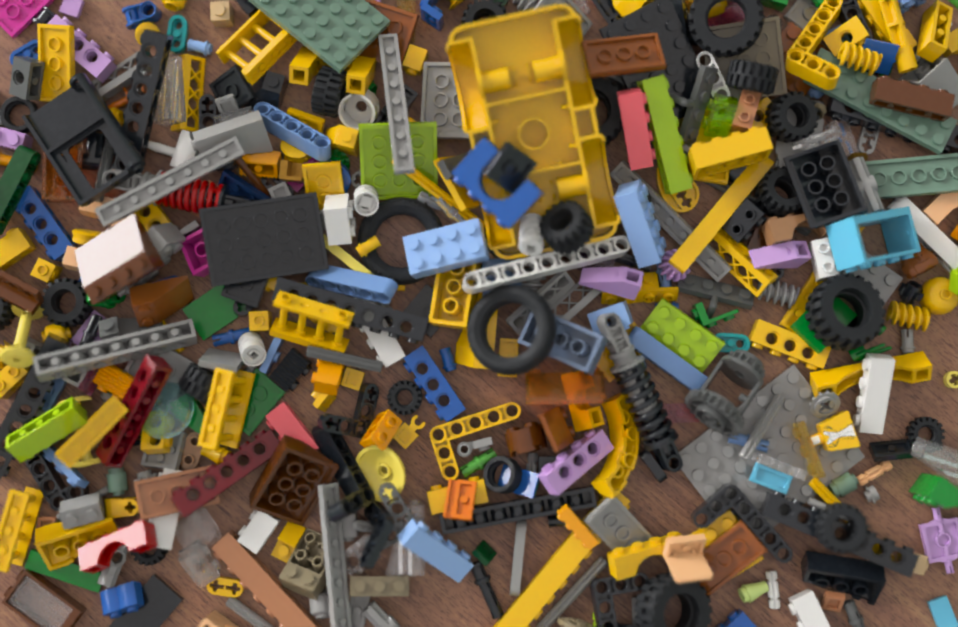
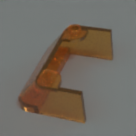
[524,368,606,405]

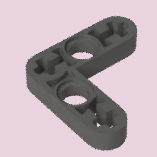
[364,482,414,551]

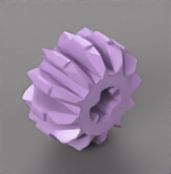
[658,249,691,282]

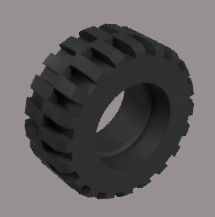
[688,0,764,57]
[591,77,622,146]
[805,273,886,351]
[634,573,712,627]

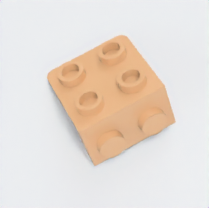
[663,533,713,583]

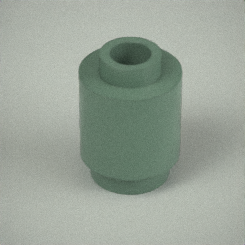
[106,467,129,496]
[828,472,859,498]

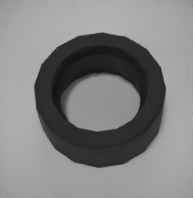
[0,96,38,134]
[483,456,522,494]

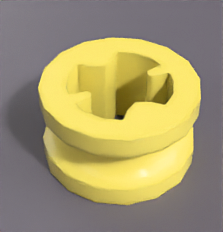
[943,371,958,388]

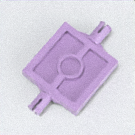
[918,507,958,574]

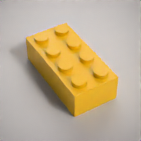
[687,126,773,180]
[428,263,482,330]

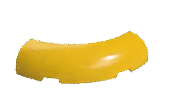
[591,393,639,498]

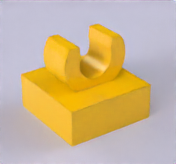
[310,391,337,412]

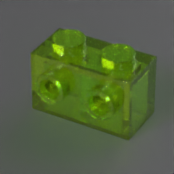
[701,93,738,138]

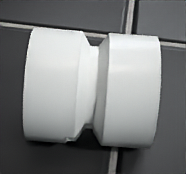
[353,184,379,216]
[238,332,267,367]

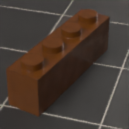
[869,76,955,122]

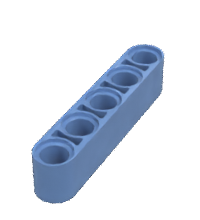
[254,102,331,162]
[305,265,398,304]
[628,326,708,390]

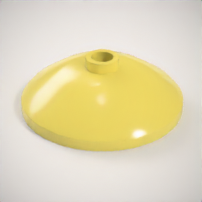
[355,445,406,502]

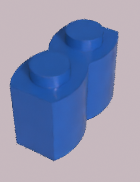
[100,581,145,619]

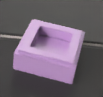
[59,0,85,19]

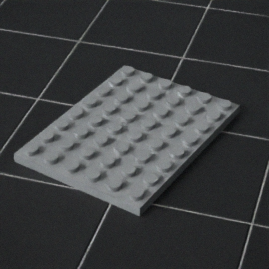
[678,364,865,528]

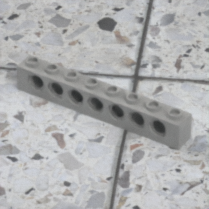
[33,318,198,383]

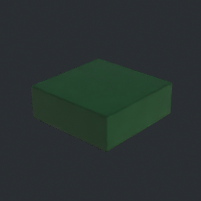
[472,540,497,567]

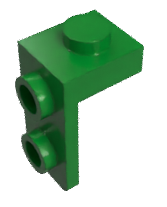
[691,302,739,328]

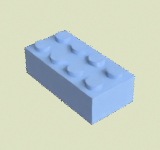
[614,179,667,268]
[403,218,490,279]

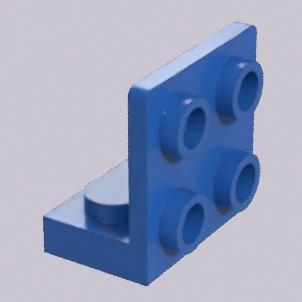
[419,0,444,32]

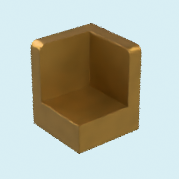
[279,160,304,183]

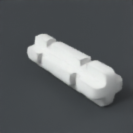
[766,570,781,609]

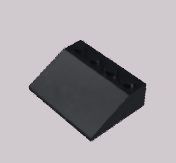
[783,139,868,230]

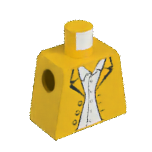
[809,410,860,451]

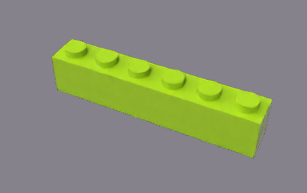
[637,74,693,194]

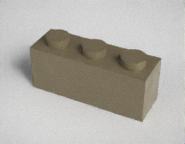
[350,576,409,597]

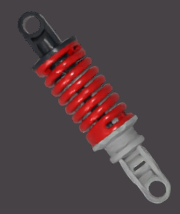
[102,169,254,214]

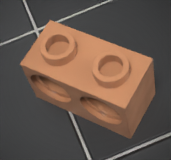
[730,89,762,133]

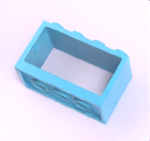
[825,206,921,273]

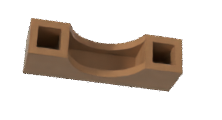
[761,212,828,246]

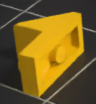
[271,521,306,563]

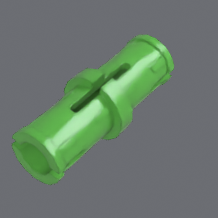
[459,447,497,478]

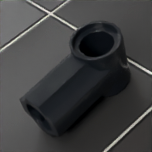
[81,132,105,171]

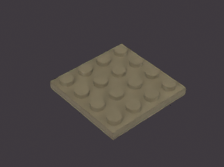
[704,16,787,105]

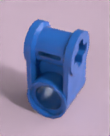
[122,1,162,30]

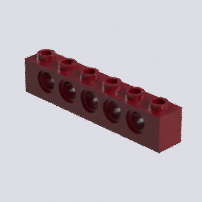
[95,354,173,468]
[171,430,280,519]

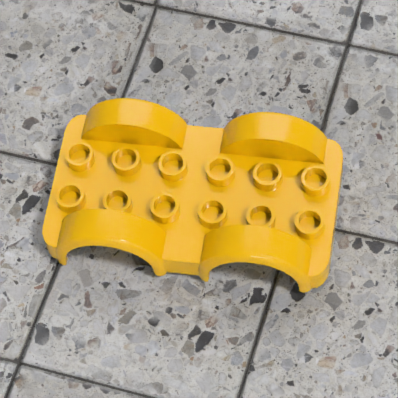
[446,4,621,260]

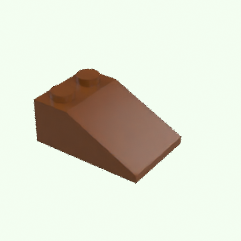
[129,275,194,327]
[537,406,576,453]

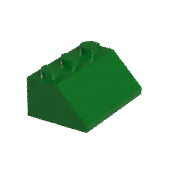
[908,473,958,508]

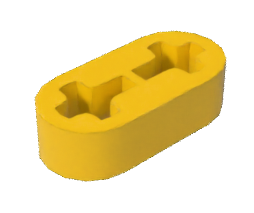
[207,576,245,598]

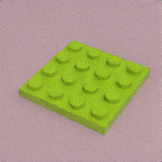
[359,121,438,200]

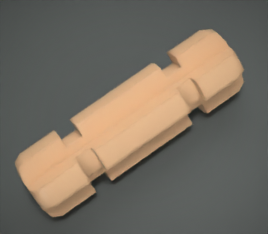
[856,461,893,486]

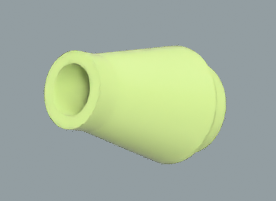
[738,580,769,603]

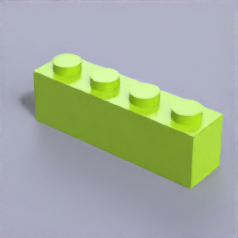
[6,396,87,463]

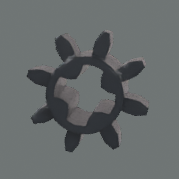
[898,280,924,304]

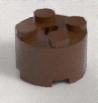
[504,421,548,457]

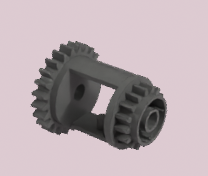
[684,349,766,437]

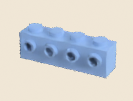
[398,518,474,583]

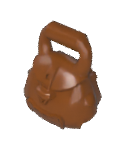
[900,240,938,279]

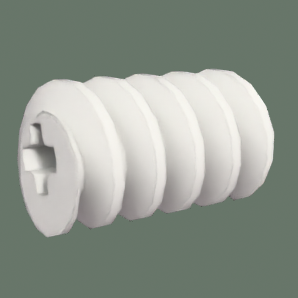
[519,213,544,256]

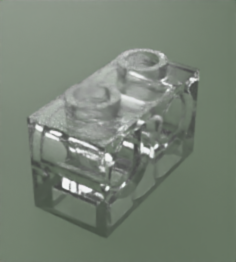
[345,532,381,576]

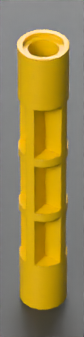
[878,0,918,74]

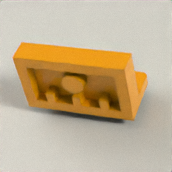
[359,409,402,451]

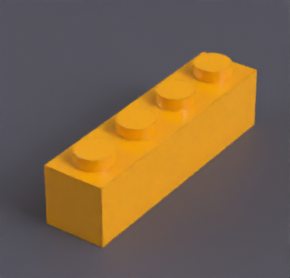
[557,504,599,550]

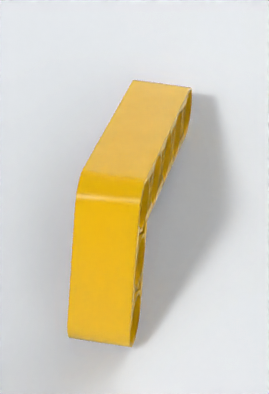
[785,0,843,90]
[430,402,521,480]

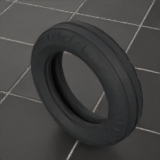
[357,197,443,285]
[467,285,556,375]

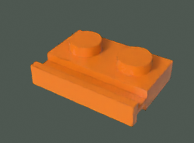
[443,479,478,522]

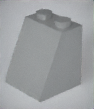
[897,57,958,108]

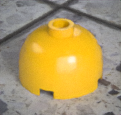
[919,277,958,315]

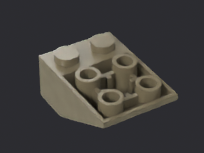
[279,528,327,601]

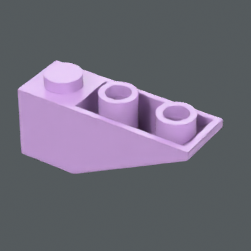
[748,241,812,269]
[579,267,644,300]

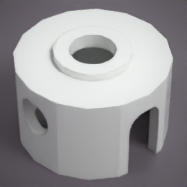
[338,89,380,130]

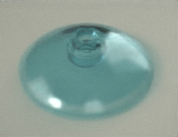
[142,382,194,439]

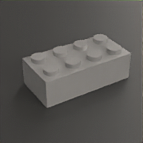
[118,222,186,296]

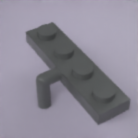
[669,65,718,143]
[677,274,754,319]

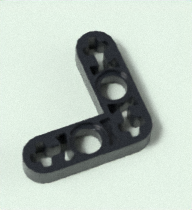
[317,383,379,438]
[359,501,395,570]

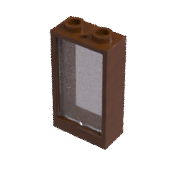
[1,569,87,627]

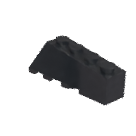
[801,550,886,606]

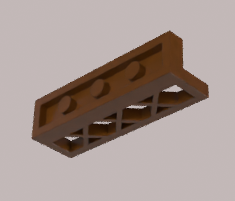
[0,270,44,315]

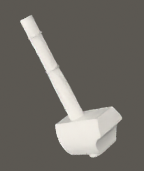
[132,130,199,168]

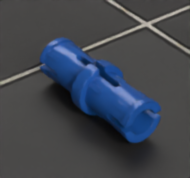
[212,327,251,347]

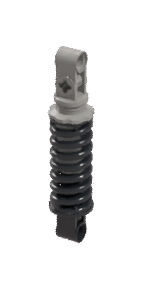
[597,313,683,472]

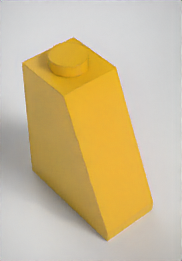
[325,125,360,157]

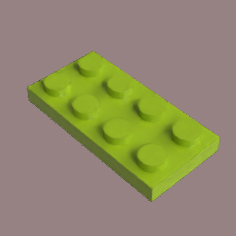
[640,297,725,373]

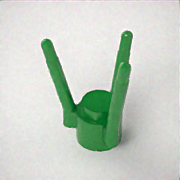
[848,343,892,362]

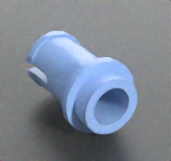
[187,39,213,56]

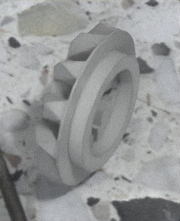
[809,390,840,418]

